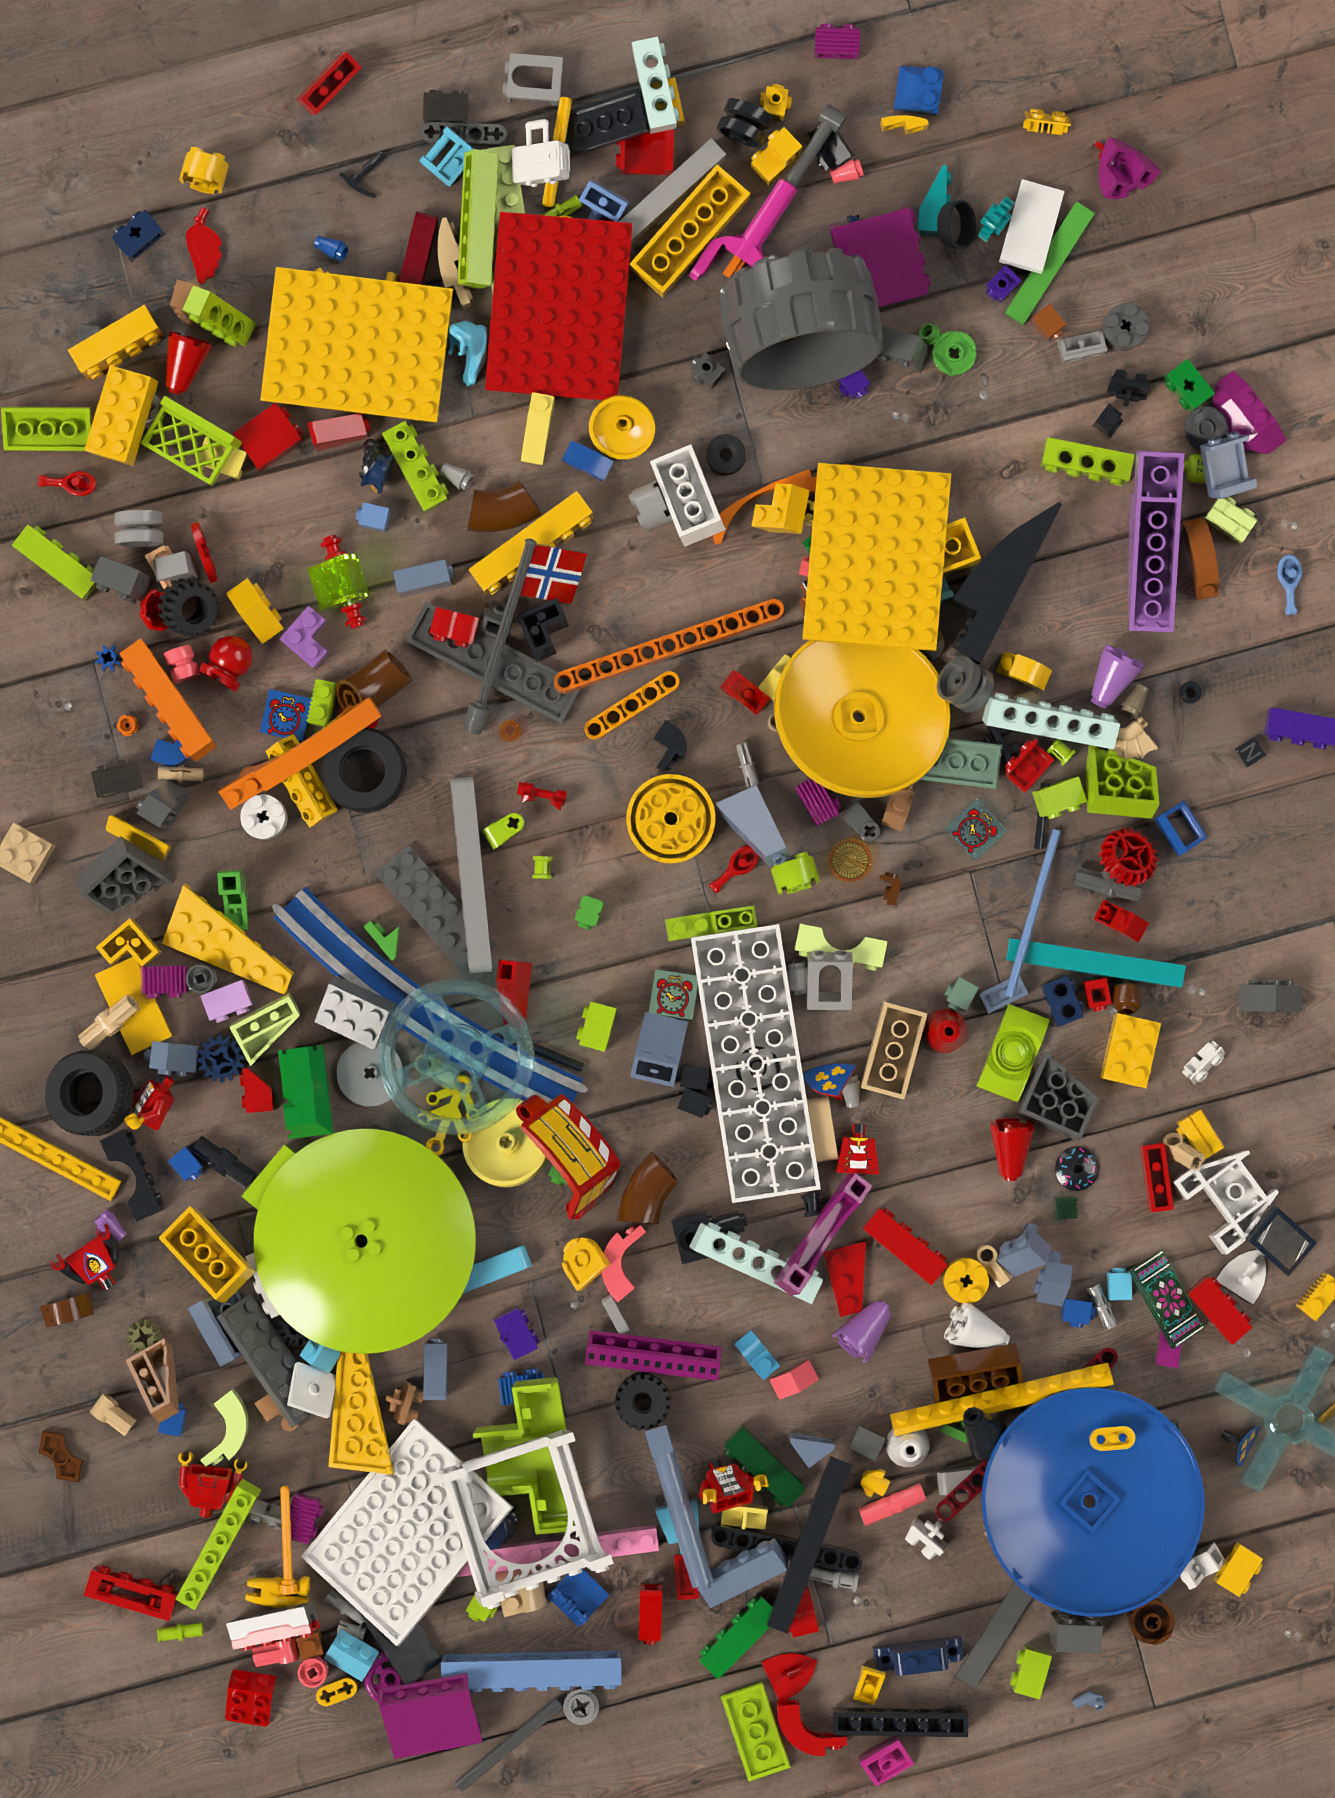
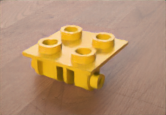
[1023,108,1071,135]

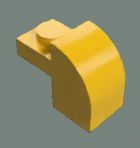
[996,652,1052,691]

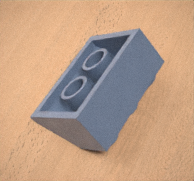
[188,1291,242,1367]

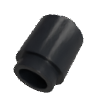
[713,1210,748,1234]

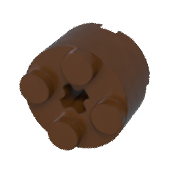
[1127,1597,1175,1645]

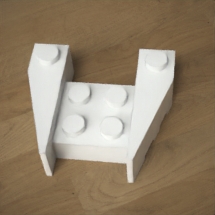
[1170,1151,1279,1254]

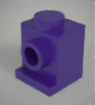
[985,265,1021,303]

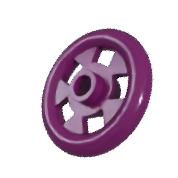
[364,1653,418,1703]

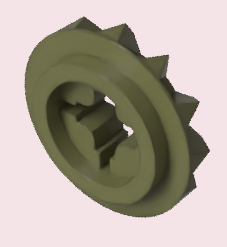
[126,1320,162,1353]

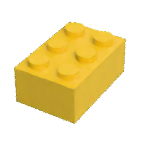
[1100,1013,1161,1088]

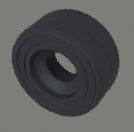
[706,434,746,476]

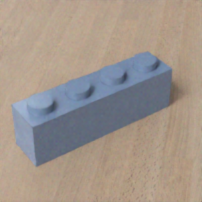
[699,1538,788,1608]

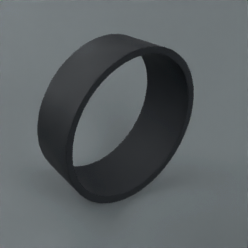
[937,200,976,249]

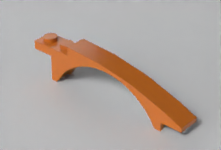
[703,464,855,545]
[218,697,382,810]

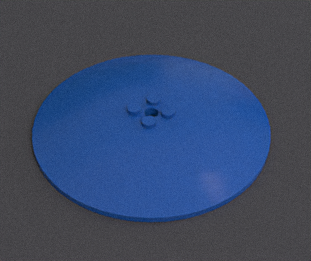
[981,1388,1205,1617]

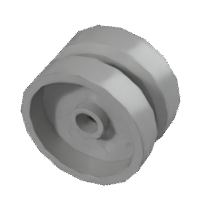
[114,510,164,547]

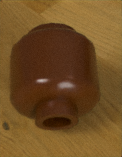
[1112,980,1141,1015]

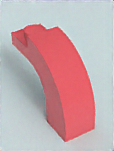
[602,1224,646,1303]

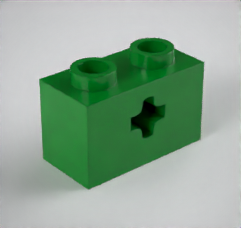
[1164,358,1215,412]

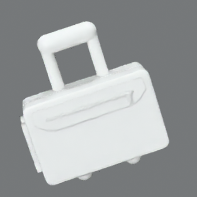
[512,119,570,187]

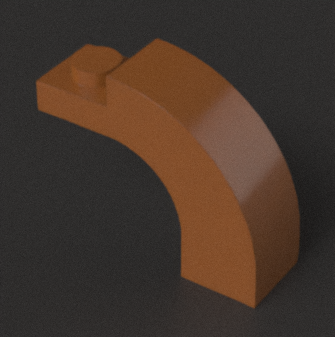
[1183,517,1220,600]

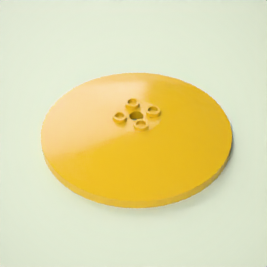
[774,640,950,798]

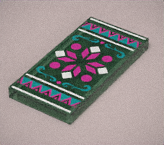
[1129,1249,1205,1349]

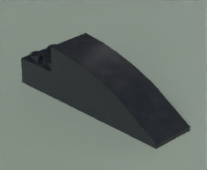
[950,502,1062,665]

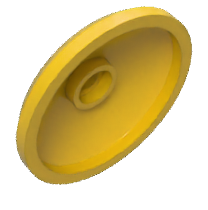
[589,395,655,459]

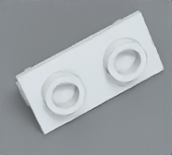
[1182,1041,1225,1085]

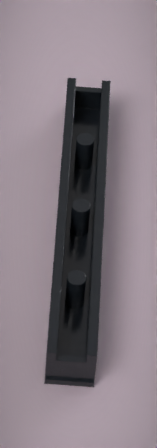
[767,1455,852,1634]

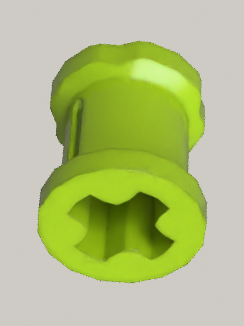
[1047,739,1076,766]
[532,856,553,879]

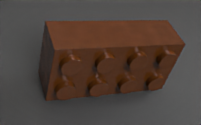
[928,1343,1023,1403]

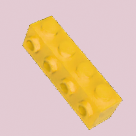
[265,734,338,828]

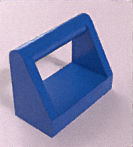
[1154,800,1208,856]

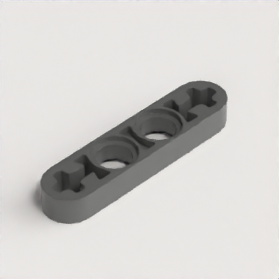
[421,122,507,146]

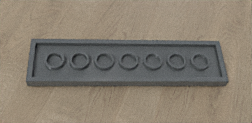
[405,602,580,724]

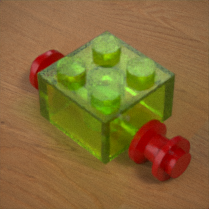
[307,535,370,629]

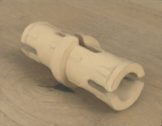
[158,765,204,783]

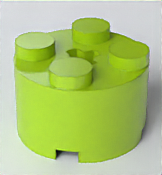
[770,852,821,896]

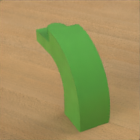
[217,869,249,930]

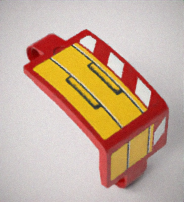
[516,1094,620,1220]

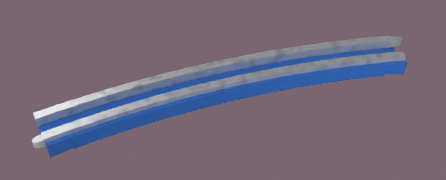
[273,887,588,1103]

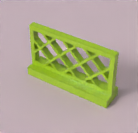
[141,396,242,486]

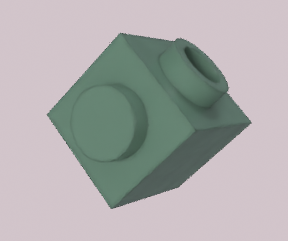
[944,977,979,1013]

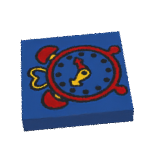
[260,689,312,742]

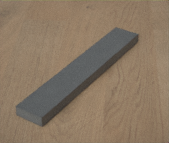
[955,1582,1032,1688]

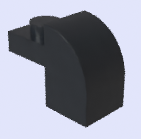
[654,720,687,773]

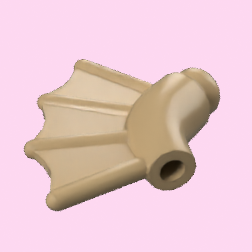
[1107,717,1158,759]

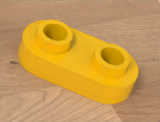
[1089,1426,1135,1451]

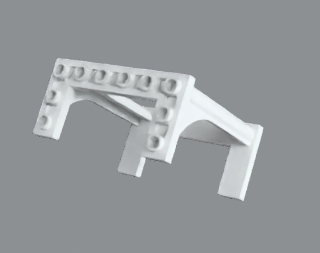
[437,1429,613,1609]

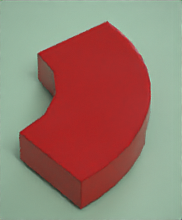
[190,522,218,584]

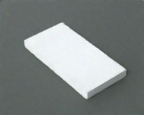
[999,179,1064,274]

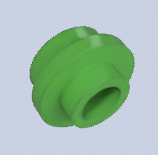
[919,323,940,345]

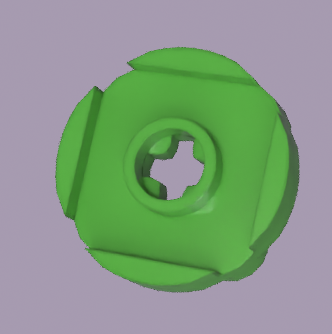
[932,331,976,377]

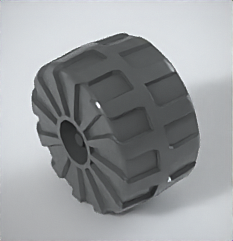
[719,247,883,390]

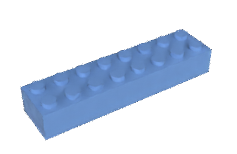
[441,1650,622,1692]

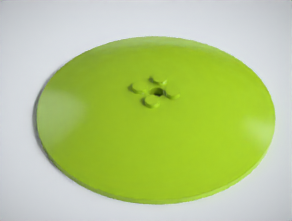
[253,1129,476,1354]

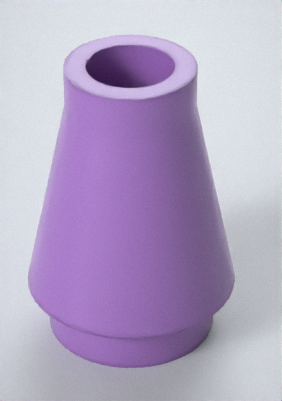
[94,1209,127,1242]

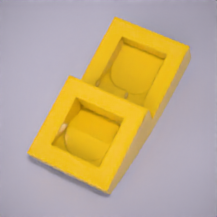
[880,115,929,135]

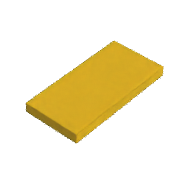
[95,957,173,1055]

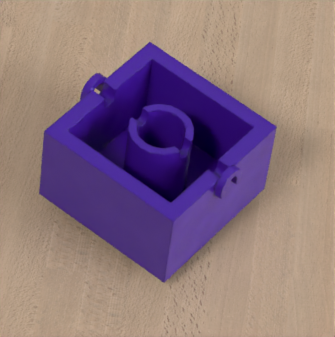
[492,1307,540,1360]

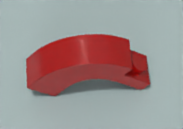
[776,1699,847,1756]

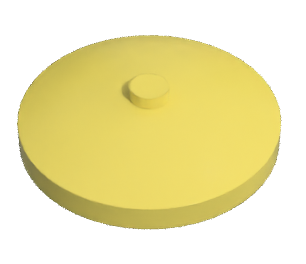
[463,1098,548,1187]

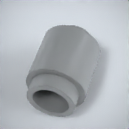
[787,962,808,995]

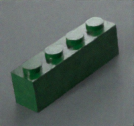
[723,1424,807,1508]

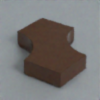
[39,1430,83,1483]

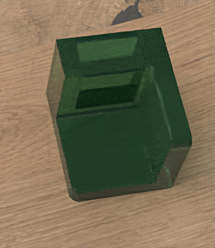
[1053,1196,1078,1221]

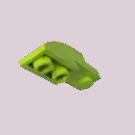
[665,906,758,941]

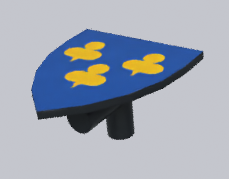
[1222,1425,1261,1467]

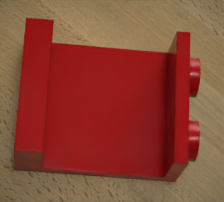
[616,129,674,176]

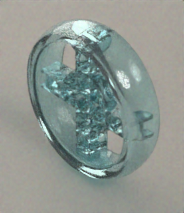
[378,978,535,1135]

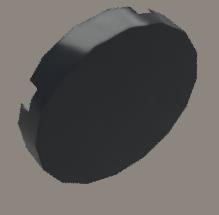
[1184,406,1229,450]

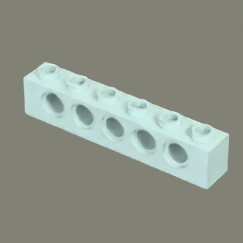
[982,693,1120,749]
[689,1222,823,1304]

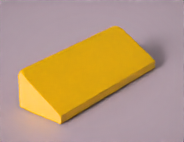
[106,815,171,861]

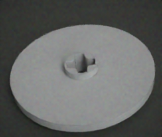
[337,1042,403,1106]

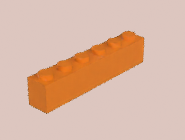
[119,638,218,762]

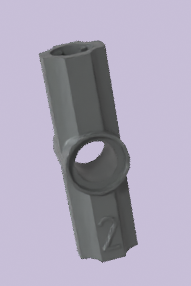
[1073,867,1143,902]

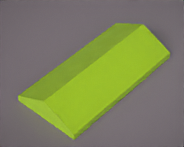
[1,407,93,451]

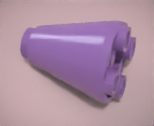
[1090,644,1145,709]

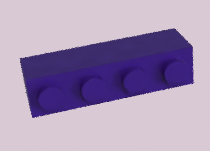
[1264,707,1335,750]

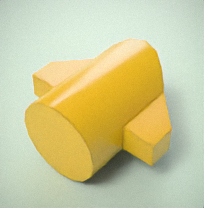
[861,1469,890,1497]

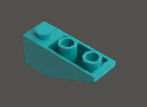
[918,165,951,236]

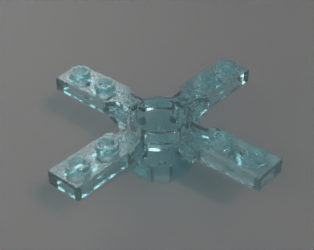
[1213,1344,1335,1493]

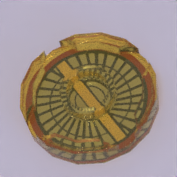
[828,838,872,883]

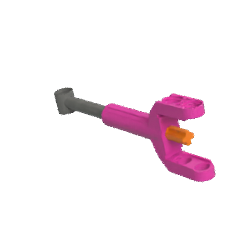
[689,104,847,281]

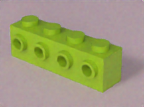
[382,421,449,514]

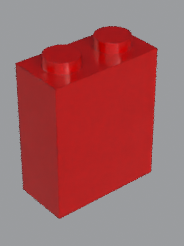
[233,403,304,472]

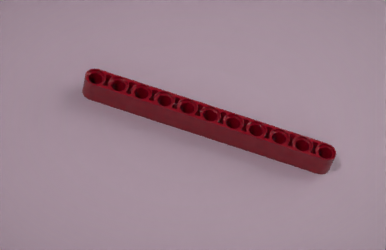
[935,1347,1118,1522]

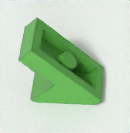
[363,921,400,961]

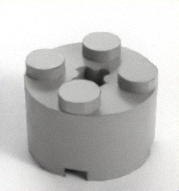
[628,480,673,531]

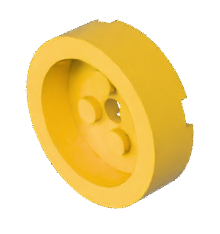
[626,774,715,864]

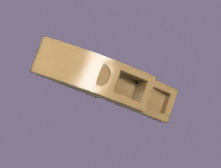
[438,217,473,310]

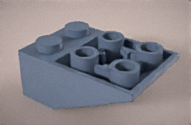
[630,1012,688,1087]

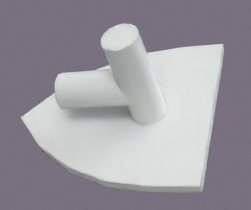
[1217,1250,1266,1304]

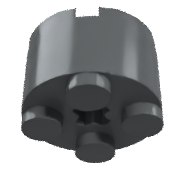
[1101,303,1149,351]

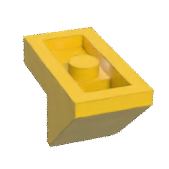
[853,1665,886,1705]

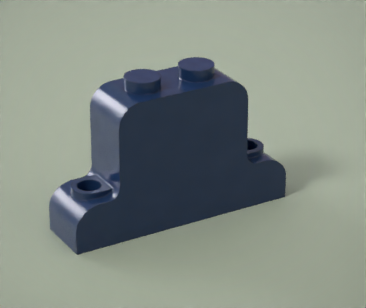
[872,1635,964,1676]

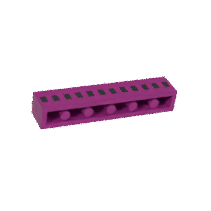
[585,1330,722,1381]

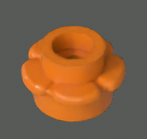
[116,715,139,736]

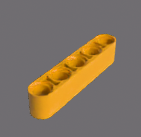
[585,671,679,740]

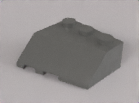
[74,836,173,915]
[1017,1051,1099,1141]

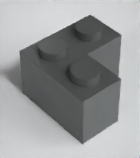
[90,556,154,604]
[1239,980,1302,1013]

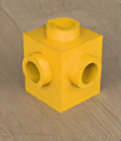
[759,84,792,121]

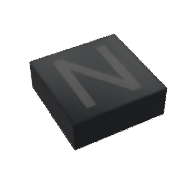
[1235,737,1266,768]

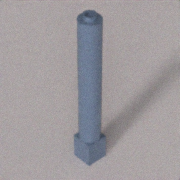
[645,1425,714,1591]

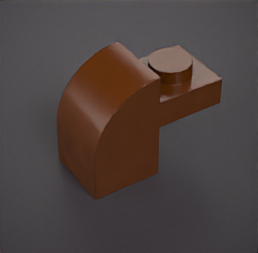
[40,1293,94,1328]

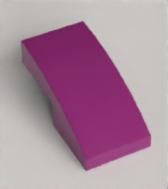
[1155,1318,1184,1368]

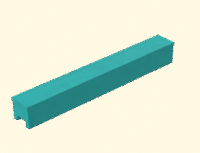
[1005,938,1186,988]

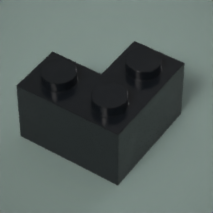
[517,598,569,662]

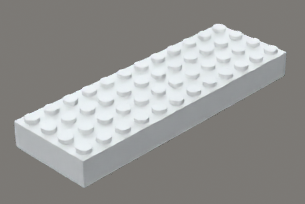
[691,924,821,1203]

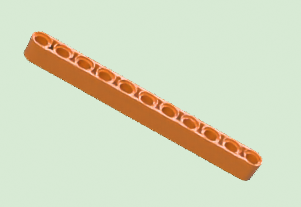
[554,599,784,694]

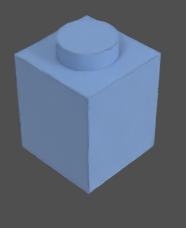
[356,502,391,532]

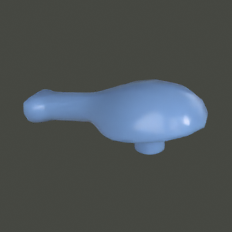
[1277,554,1302,616]

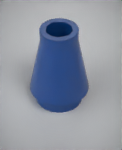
[314,235,349,262]

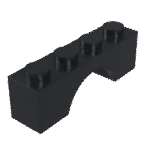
[100,1129,165,1222]

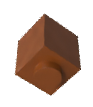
[1031,303,1066,341]
[296,1628,326,1660]

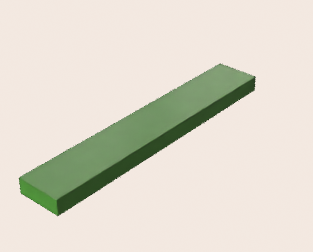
[1005,201,1095,325]

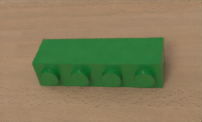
[699,1594,773,1679]

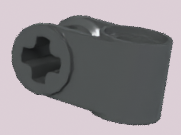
[840,801,880,842]

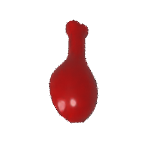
[37,471,97,496]
[709,845,759,893]

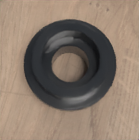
[1179,681,1202,704]

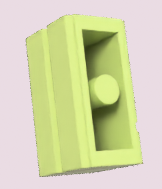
[1205,496,1257,544]

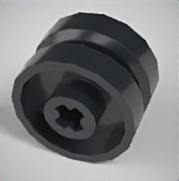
[717,98,773,148]

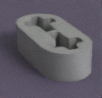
[601,1294,630,1334]

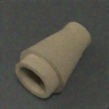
[1121,684,1149,719]

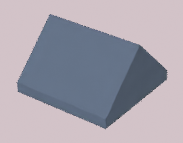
[789,1433,835,1468]

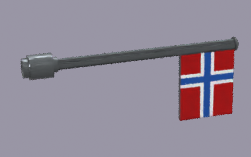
[463,538,587,735]

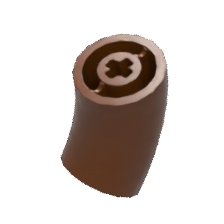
[467,480,542,533]
[336,649,413,711]
[617,1151,679,1224]

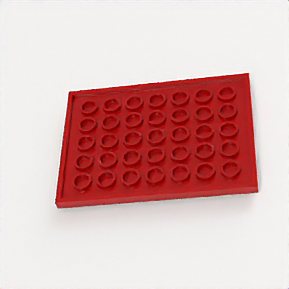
[485,212,633,401]

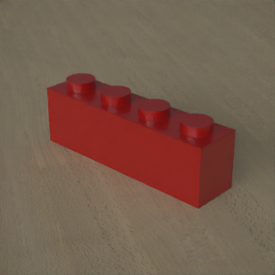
[862,1207,948,1286]

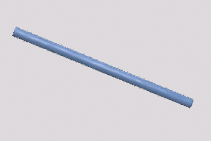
[1005,829,1061,999]

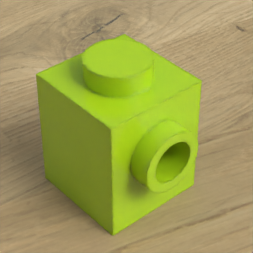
[466,1590,498,1622]

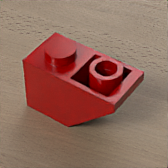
[1093,900,1149,943]
[240,1068,275,1113]

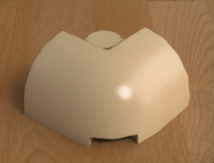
[495,1569,548,1617]

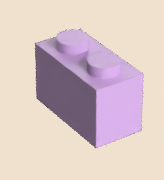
[200,980,254,1023]

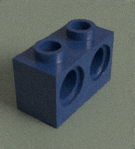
[1041,976,1085,1027]

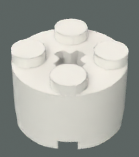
[240,794,288,840]

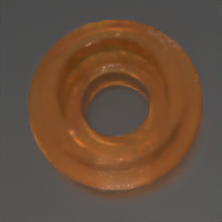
[499,720,521,742]

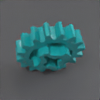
[978,196,1015,242]

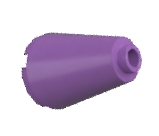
[832,1300,892,1363]

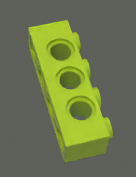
[182,286,256,347]
[1040,437,1135,486]

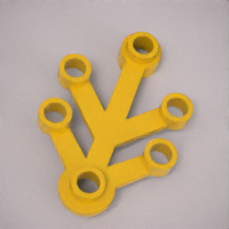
[417,1075,481,1156]

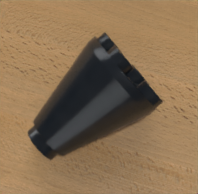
[963,1407,1007,1461]

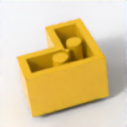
[751,127,803,186]
[751,483,810,534]
[226,578,284,644]
[96,918,162,967]

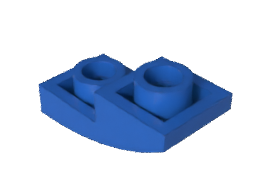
[561,441,613,481]

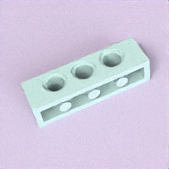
[632,37,680,134]

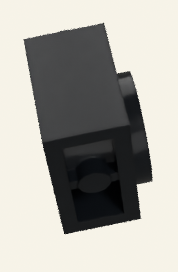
[671,1211,719,1264]

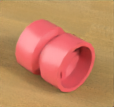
[164,645,201,684]
[298,1655,329,1688]

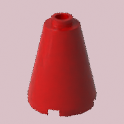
[165,331,212,395]
[923,1009,967,1053]
[990,1118,1035,1181]

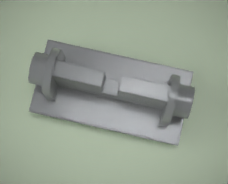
[246,1499,282,1530]

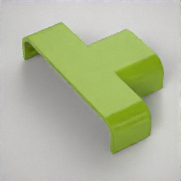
[473,1377,575,1535]

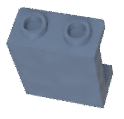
[1200,431,1257,499]

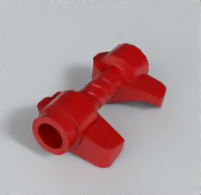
[517,782,567,810]

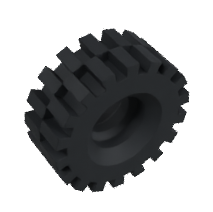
[615,1373,671,1431]

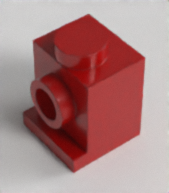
[1082,978,1111,1012]

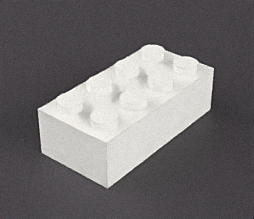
[650,444,726,547]

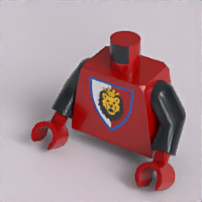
[49,1224,119,1291]

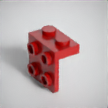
[1005,738,1054,794]
[225,1669,276,1727]

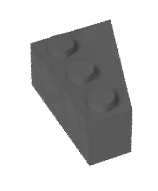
[876,326,930,373]
[136,780,192,831]

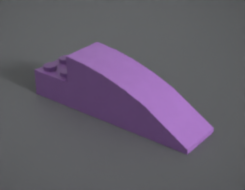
[1128,450,1184,632]

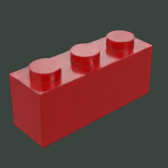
[296,51,362,115]
[1139,1142,1174,1213]
[1186,1275,1253,1345]

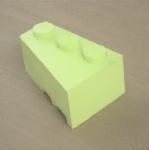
[230,993,300,1066]

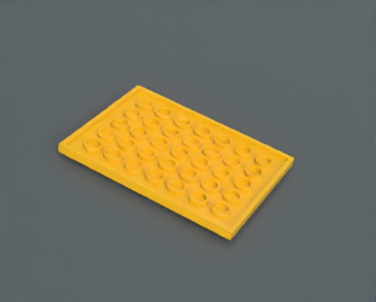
[260,267,453,423]
[803,463,951,651]

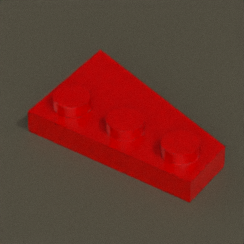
[823,1241,866,1317]

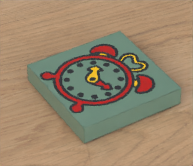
[649,969,698,1020]

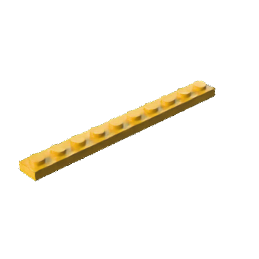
[890,1363,1114,1436]

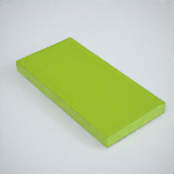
[720,1681,791,1781]

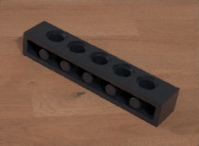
[832,1707,969,1737]

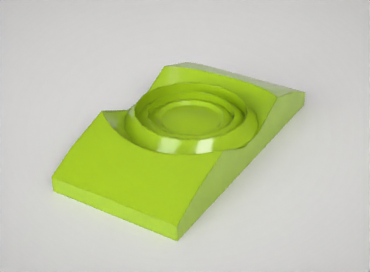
[976,1004,1050,1102]

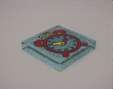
[945,798,1008,861]

